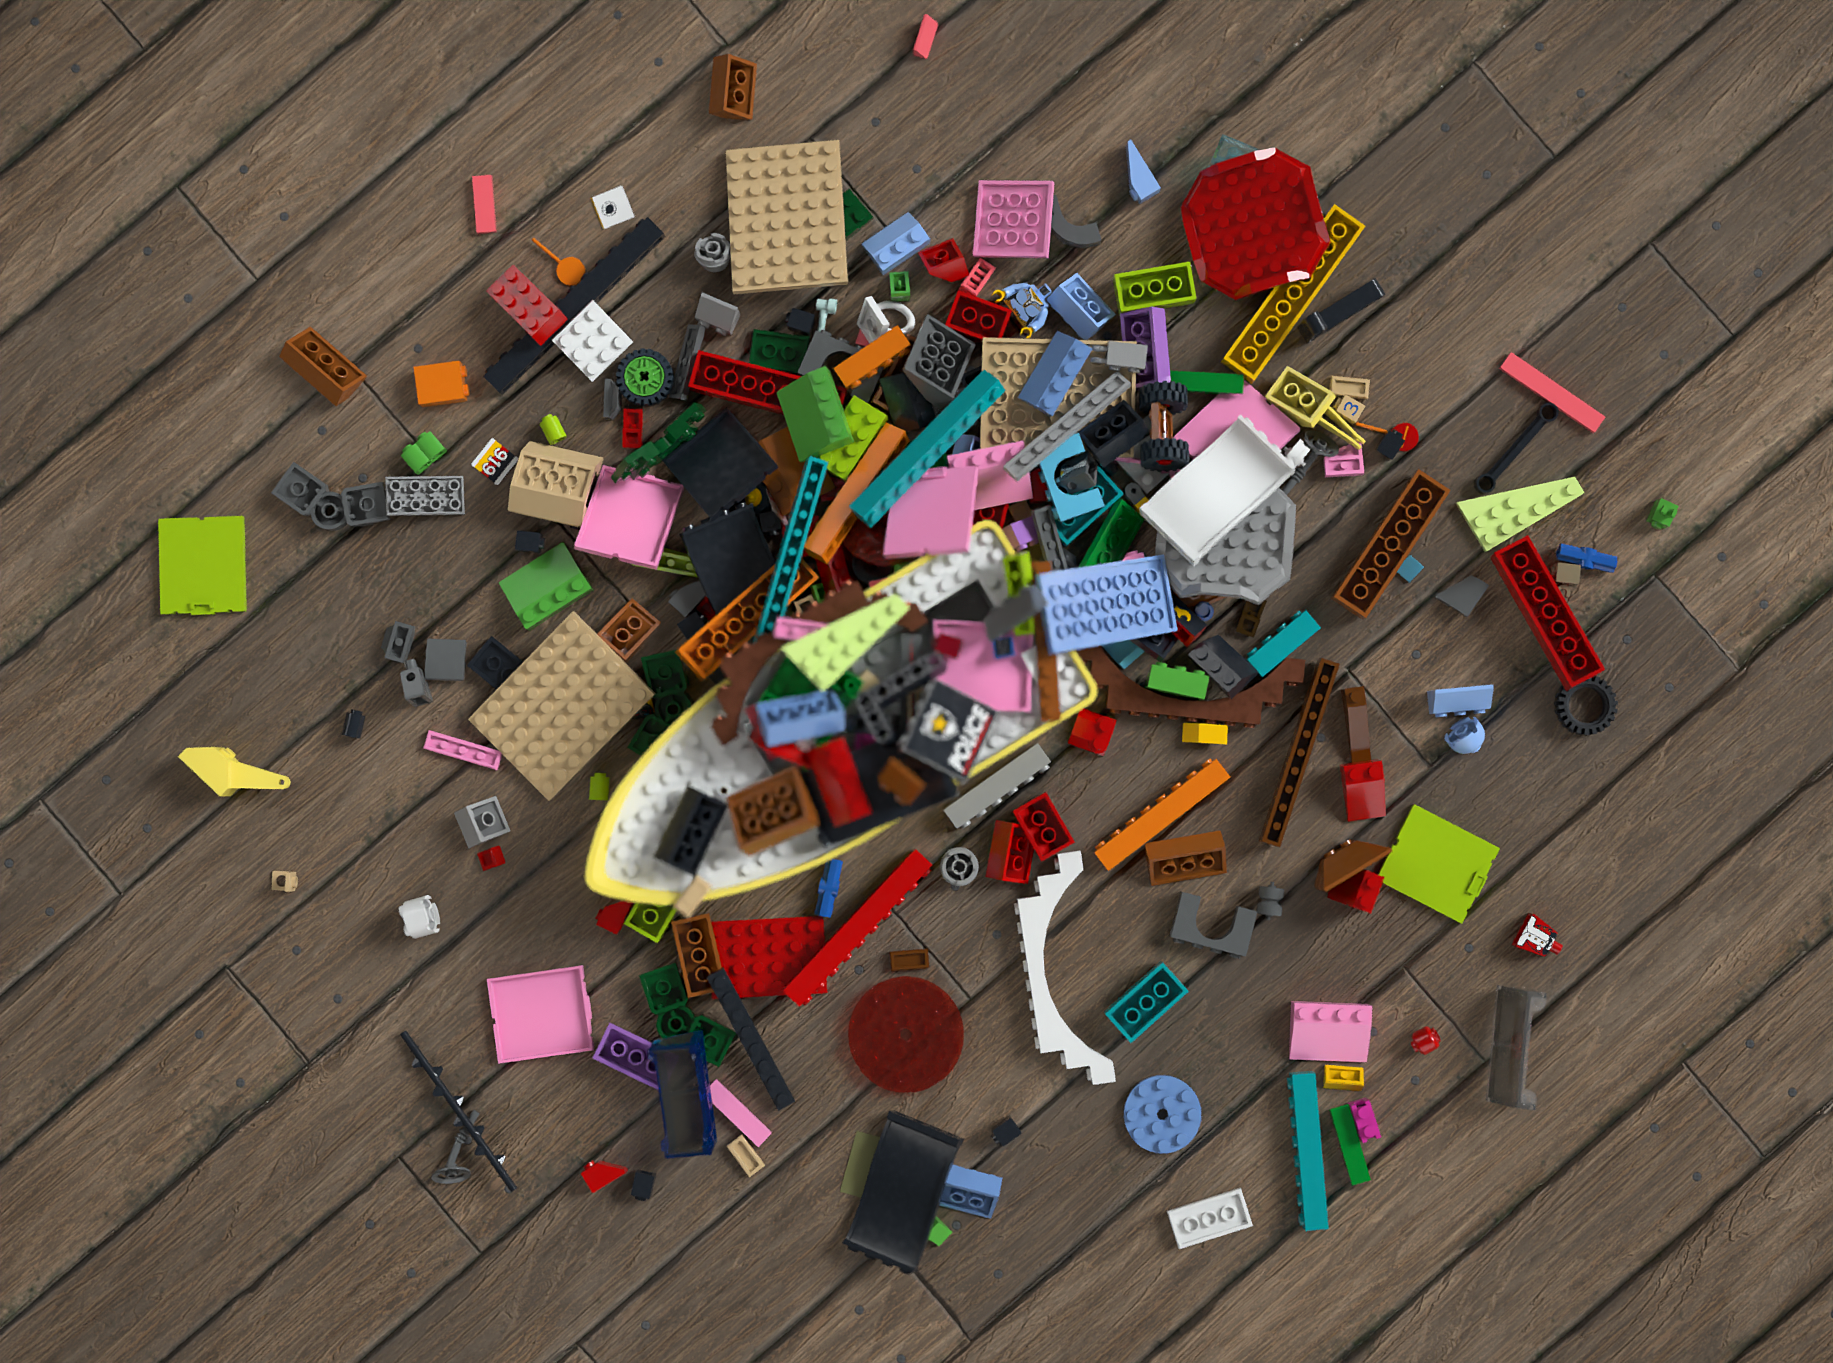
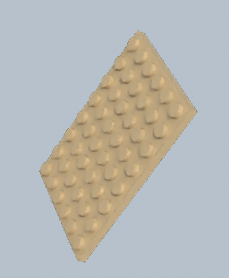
[726,140,848,294]
[980,338,1137,458]
[468,611,656,801]

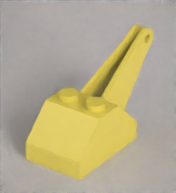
[1265,366,1366,450]
[178,747,291,796]

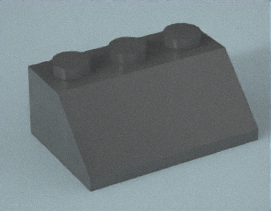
[983,585,1049,642]

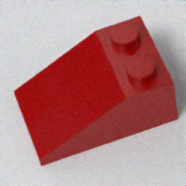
[1340,759,1386,822]

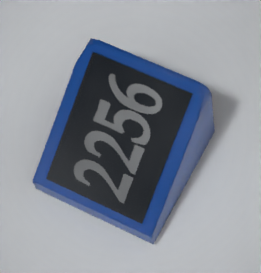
[992,636,1016,659]

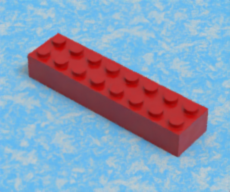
[688,350,847,415]
[1490,535,1605,691]

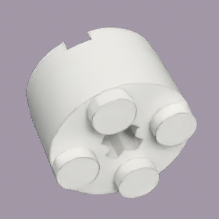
[399,895,440,939]

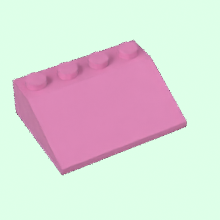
[946,441,1033,510]
[1289,1001,1372,1062]

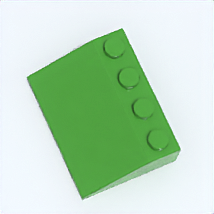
[777,366,854,463]
[499,542,594,631]

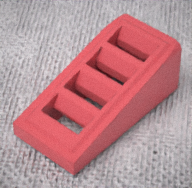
[959,257,996,297]

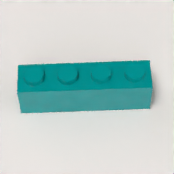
[1246,610,1321,678]

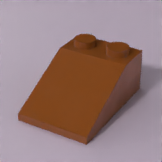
[597,598,661,663]
[878,758,925,806]

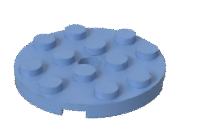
[1123,1075,1201,1153]

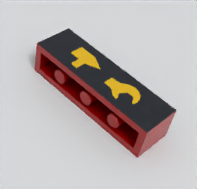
[1171,592,1207,647]

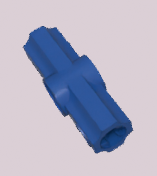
[1556,543,1618,573]
[815,858,843,918]

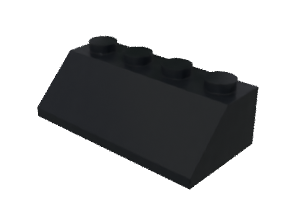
[653,785,728,876]

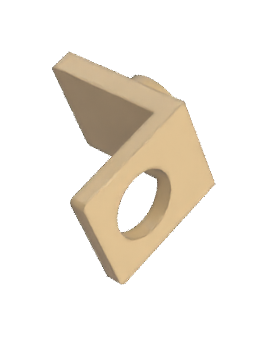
[272,871,298,892]

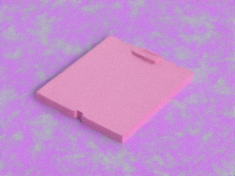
[1173,380,1300,460]
[574,465,684,570]
[883,466,978,559]
[932,620,1033,712]
[487,965,594,1064]

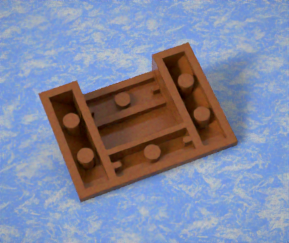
[1314,839,1392,892]

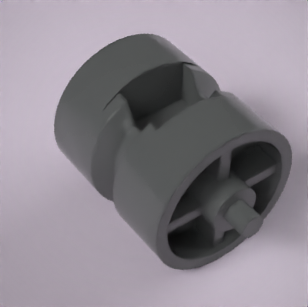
[1257,882,1284,920]

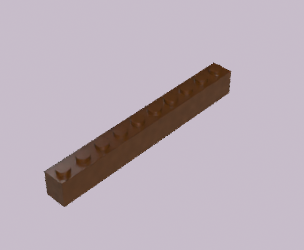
[1259,658,1340,847]

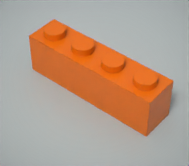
[833,325,912,390]

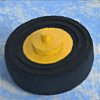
[739,482,771,516]

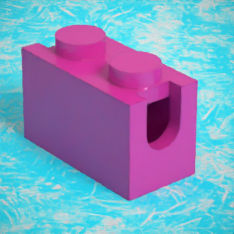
[1347,1097,1381,1143]

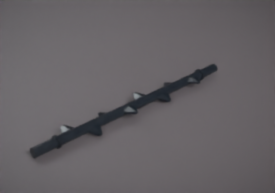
[400,1031,517,1192]

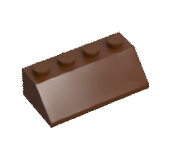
[279,327,367,406]
[1145,830,1227,886]
[671,913,721,998]

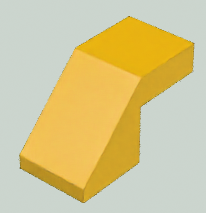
[1182,723,1228,744]

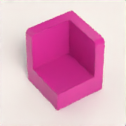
[855,734,876,750]

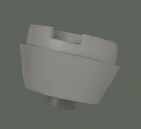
[694,233,731,272]
[940,847,979,886]

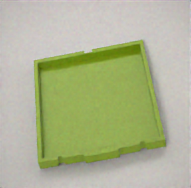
[158,516,247,615]
[1378,804,1500,924]

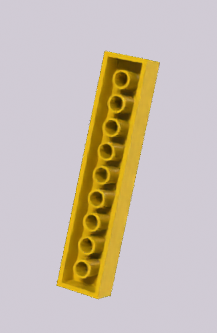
[1221,204,1365,384]

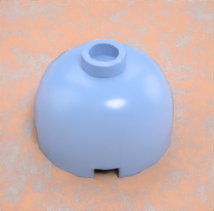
[1445,717,1485,754]

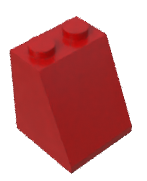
[1327,869,1385,914]

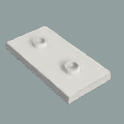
[1167,1188,1253,1249]

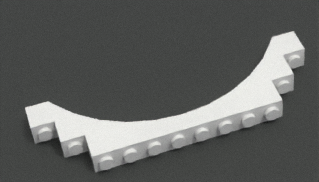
[1014,850,1116,1085]

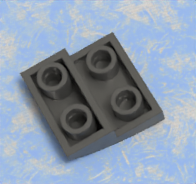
[425,639,467,681]

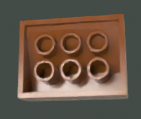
[758,427,836,517]
[726,766,819,856]

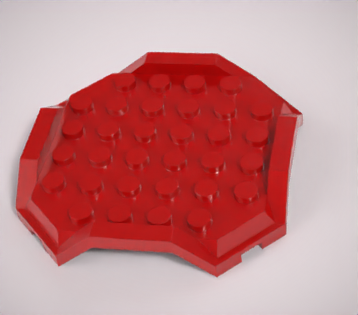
[1181,148,1331,301]

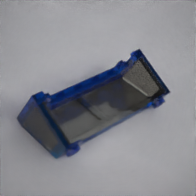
[648,1031,718,1159]

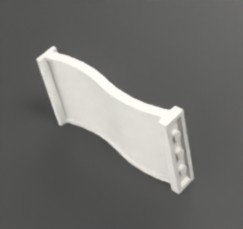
[1140,414,1295,566]

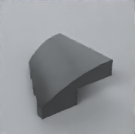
[1434,576,1489,617]

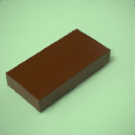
[890,948,930,971]

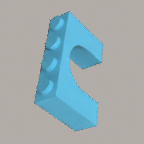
[1038,433,1104,523]

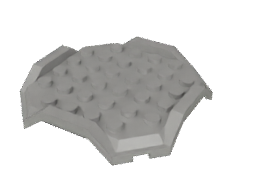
[1155,488,1296,605]

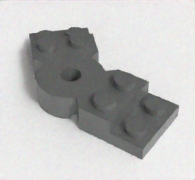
[271,462,390,531]

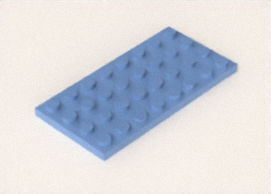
[1035,554,1178,654]

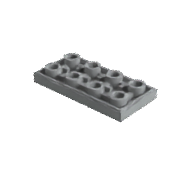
[385,476,465,516]

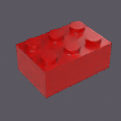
[945,290,1012,344]

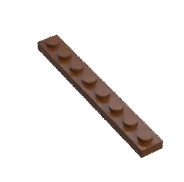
[1031,561,1061,721]

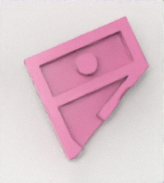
[1323,440,1364,477]

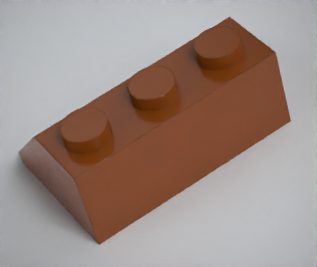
[709,54,757,120]

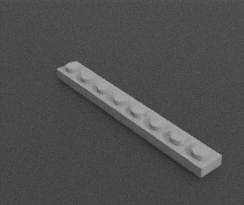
[1003,371,1131,482]

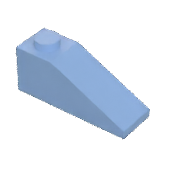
[1126,140,1161,204]

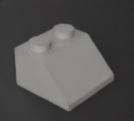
[695,293,740,336]
[454,796,510,848]

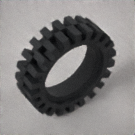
[1554,676,1618,735]

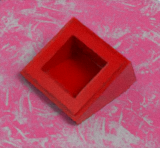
[477,846,506,871]

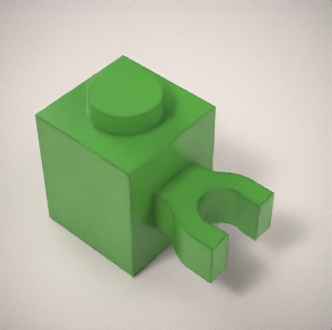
[1647,498,1679,530]

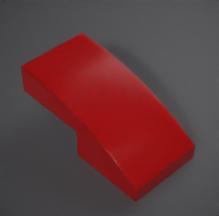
[622,408,643,448]

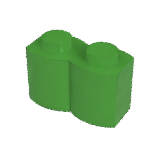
[401,431,447,475]

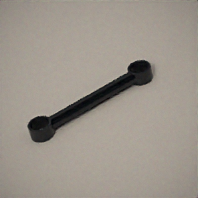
[1474,403,1559,494]

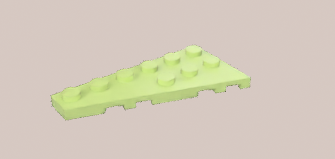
[1455,477,1584,552]
[781,594,909,692]

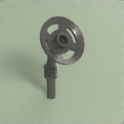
[1282,430,1339,495]
[431,1110,480,1184]

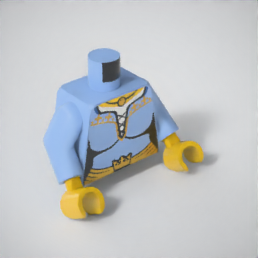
[991,283,1052,339]

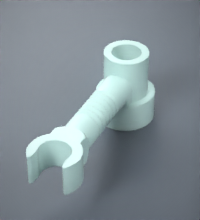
[816,298,837,332]

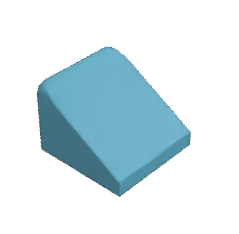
[1397,555,1424,583]

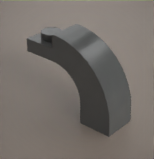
[1051,195,1102,248]

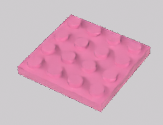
[973,180,1054,258]

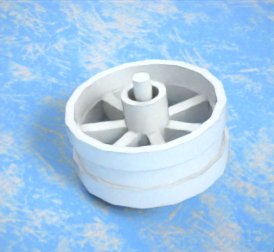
[1283,439,1311,467]

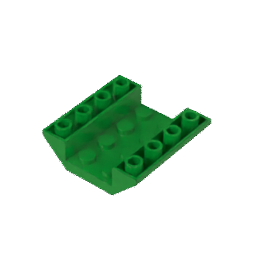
[755,655,865,747]

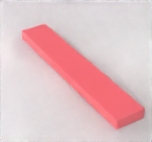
[1499,352,1605,433]

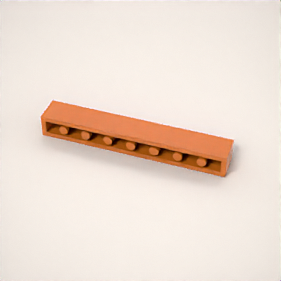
[804,422,910,564]
[1093,758,1230,871]

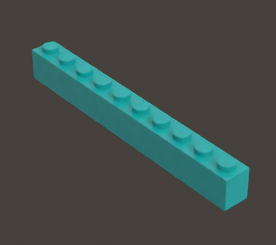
[849,370,1006,528]
[752,456,828,644]

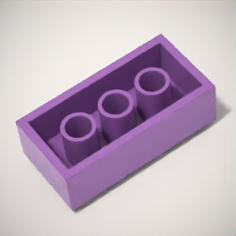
[1120,307,1171,391]

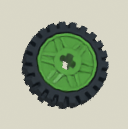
[616,348,674,407]

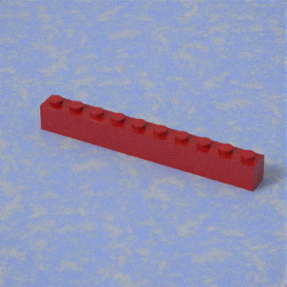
[782,849,932,1007]

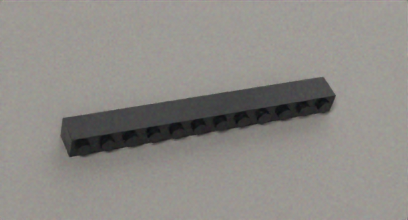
[483,217,665,395]

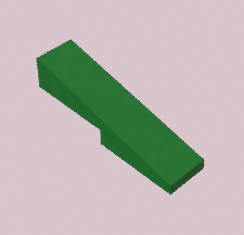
[1170,371,1245,394]
[1329,1104,1371,1186]

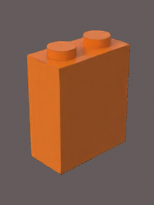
[414,361,470,407]

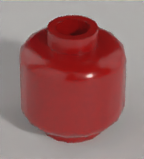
[1410,1026,1441,1055]

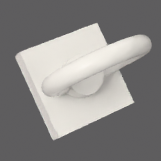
[857,296,915,344]

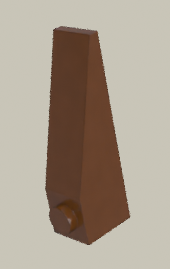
[1341,686,1371,763]

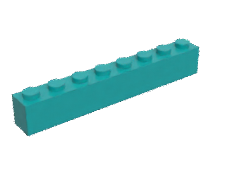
[1287,1071,1329,1231]

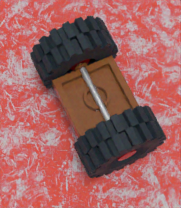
[1139,381,1189,472]

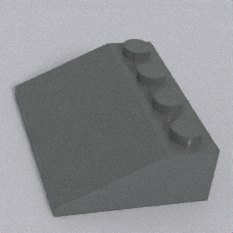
[903,314,976,410]

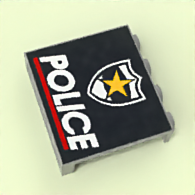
[898,679,999,785]

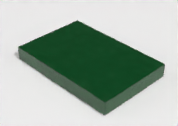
[749,329,810,374]

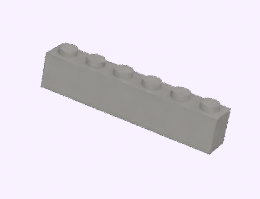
[943,743,1051,829]

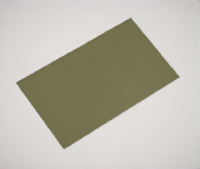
[840,1131,880,1197]

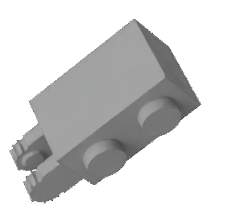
[1090,341,1148,373]

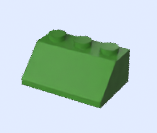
[1144,662,1209,700]

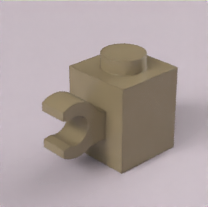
[1550,563,1581,598]

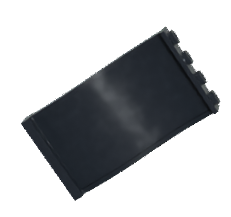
[679,502,798,656]
[799,729,960,848]
[842,1110,964,1275]

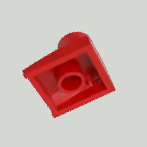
[1067,708,1117,756]

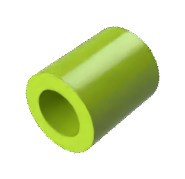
[540,414,567,445]
[589,773,610,801]

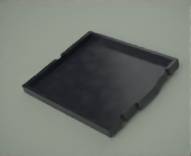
[662,407,779,521]

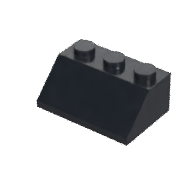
[879,371,936,432]
[1077,400,1150,468]
[1188,634,1259,699]

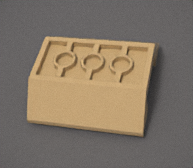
[508,441,603,528]

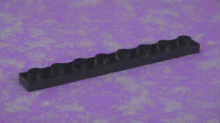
[706,967,795,1111]

